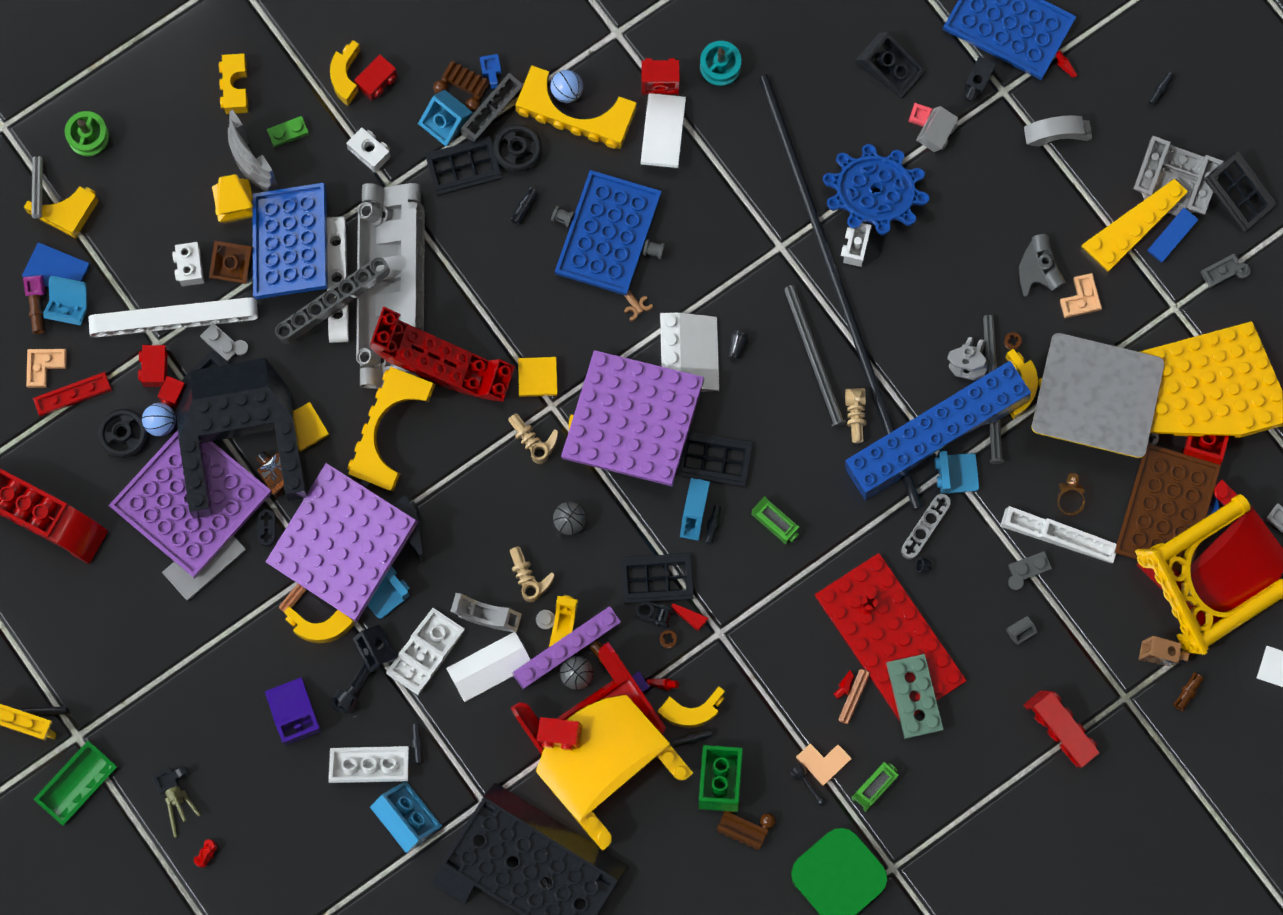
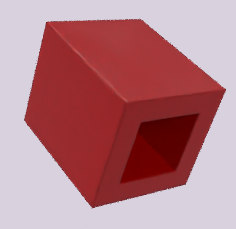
[158,376,185,408]

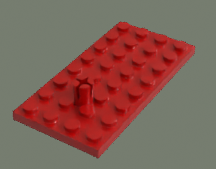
[814,553,966,721]

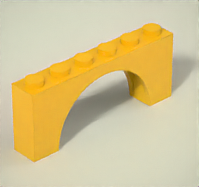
[515,66,636,149]
[347,367,436,491]

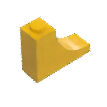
[24,186,99,238]

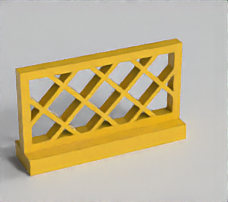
[0,704,57,740]

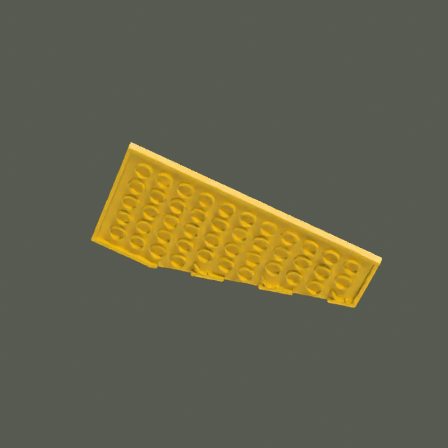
[1038,321,1283,438]

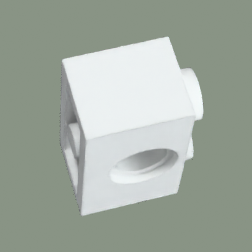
[346,128,390,173]

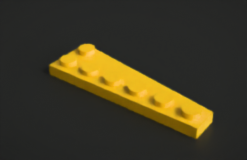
[1081,179,1188,272]

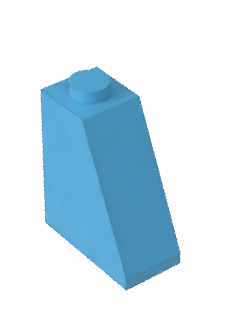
[680,478,710,541]

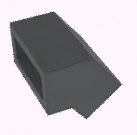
[1006,616,1038,645]

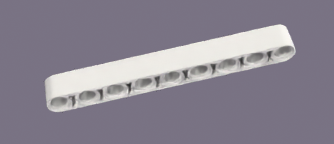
[88,297,258,337]

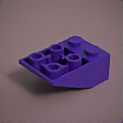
[265,678,322,746]

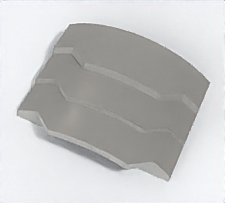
[228,110,279,192]
[1133,136,1223,216]

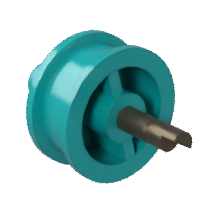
[700,41,741,86]

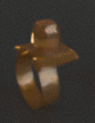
[1057,473,1085,515]

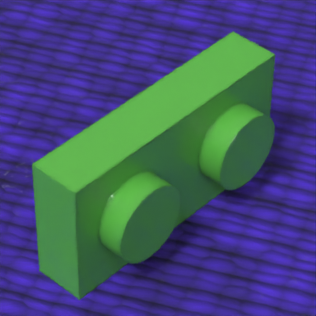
[267,116,309,148]

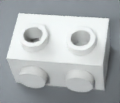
[841,223,871,267]
[172,242,204,286]

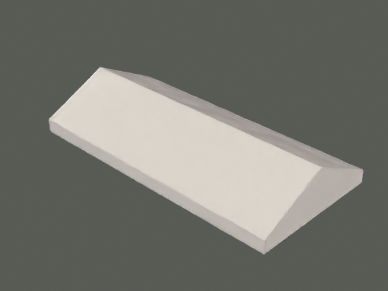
[446,632,530,703]
[329,746,409,783]

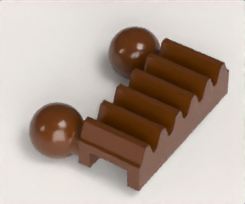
[433,61,490,112]
[717,802,776,850]

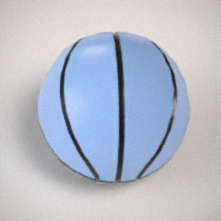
[550,70,583,103]
[142,403,176,436]

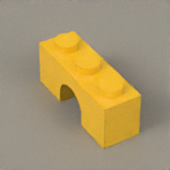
[219,54,248,114]

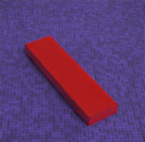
[33,372,112,417]

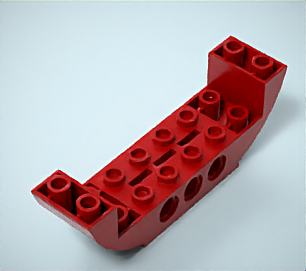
[370,306,515,402]
[0,469,108,564]

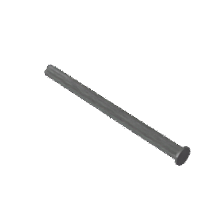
[785,285,847,428]
[983,315,1005,464]

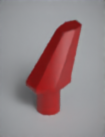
[1055,51,1077,77]
[833,671,854,699]
[647,678,679,691]

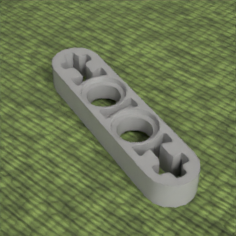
[901,494,950,559]

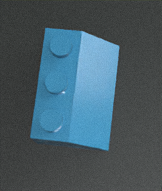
[370,781,442,853]

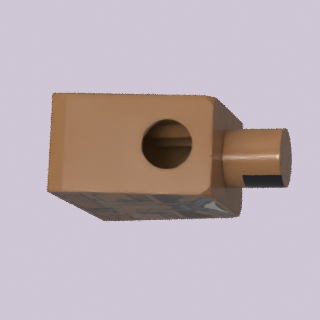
[1139,636,1189,666]

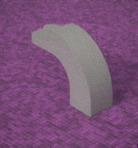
[1024,116,1092,147]
[450,593,522,632]

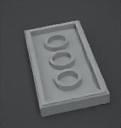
[162,536,246,601]

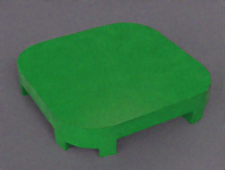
[791,828,887,915]

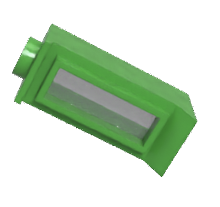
[751,496,799,544]
[851,762,898,812]

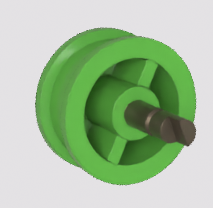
[65,111,109,156]

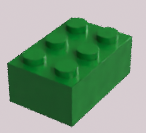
[699,745,742,812]

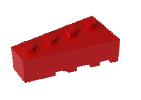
[1023,690,1099,768]

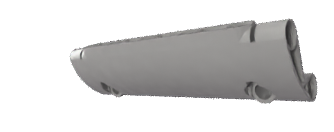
[356,183,425,389]

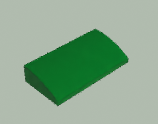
[33,741,117,826]

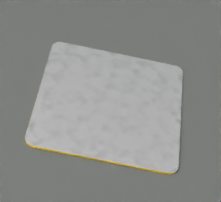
[1032,333,1164,458]

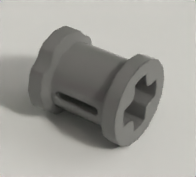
[551,205,575,228]
[643,239,665,260]

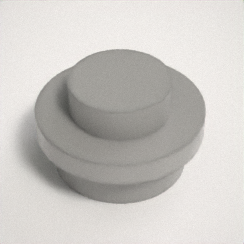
[536,610,555,630]

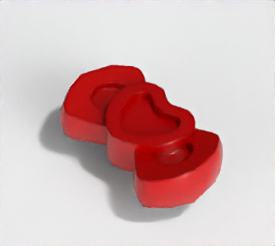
[194,839,218,868]

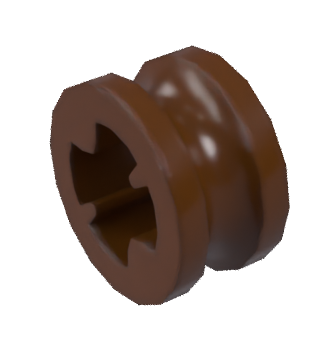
[1004,332,1022,351]
[660,630,677,649]

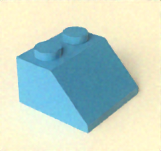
[418,90,473,146]

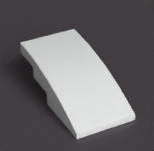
[641,93,686,168]
[386,608,465,695]

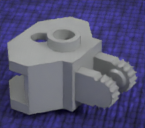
[948,337,988,380]

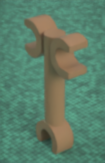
[624,290,653,322]

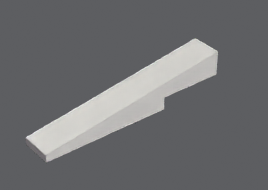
[1000,506,1116,563]

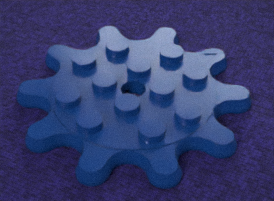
[823,144,929,235]

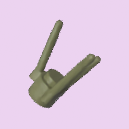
[165,786,201,838]

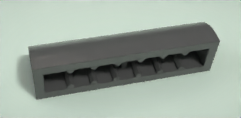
[460,73,523,141]

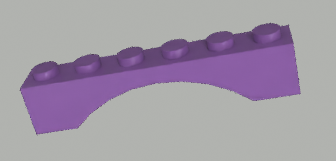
[512,606,621,689]

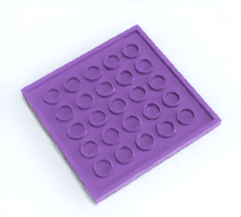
[561,350,704,486]
[109,430,272,579]
[266,463,419,621]

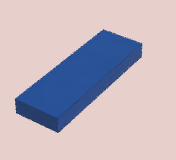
[1147,208,1198,263]

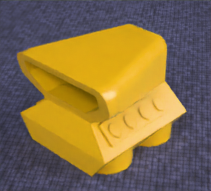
[212,174,253,223]

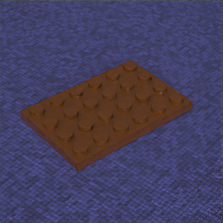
[1114,444,1221,573]

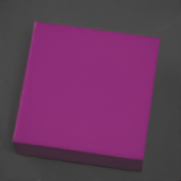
[23,275,46,296]

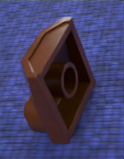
[209,241,253,284]

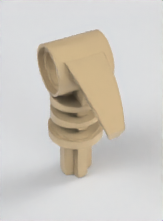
[845,388,866,443]
[508,414,558,464]
[510,547,555,602]

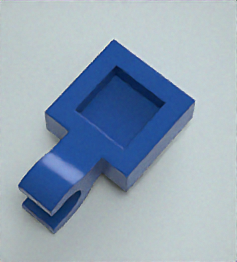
[480,54,501,89]

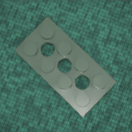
[886,654,943,739]

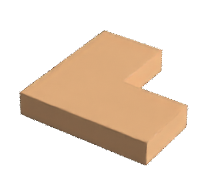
[1060,273,1102,319]
[26,349,67,388]
[796,744,852,786]

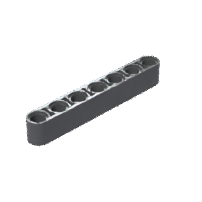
[275,257,390,344]

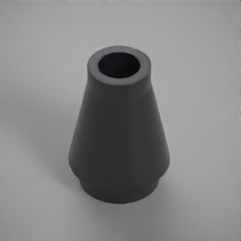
[728,330,749,359]

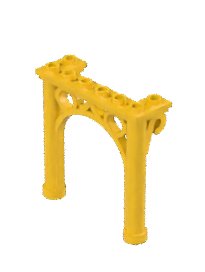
[1135,494,1283,655]

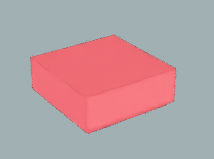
[908,103,932,126]

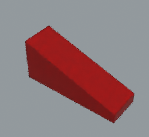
[671,603,709,631]

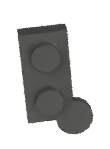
[1200,254,1251,288]
[1008,551,1052,590]

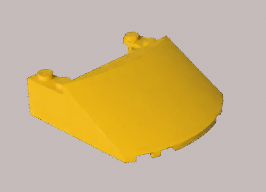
[536,695,693,850]

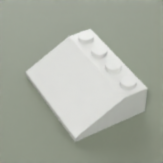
[660,313,719,392]

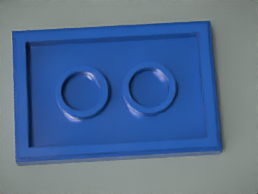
[22,242,90,288]

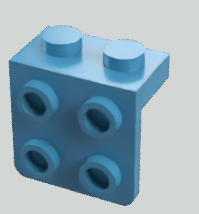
[43,276,87,326]
[935,451,979,494]
[367,566,410,619]

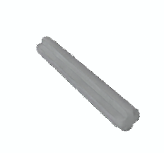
[31,156,43,219]

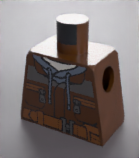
[256,451,285,499]

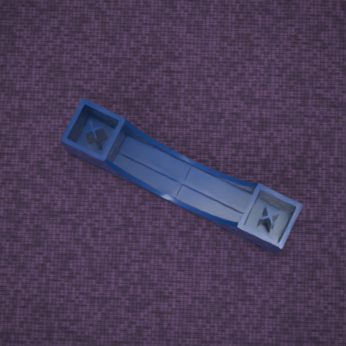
[845,361,1031,501]

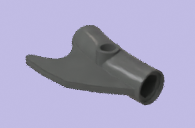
[1019,234,1066,297]

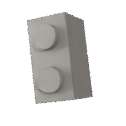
[916,106,958,152]

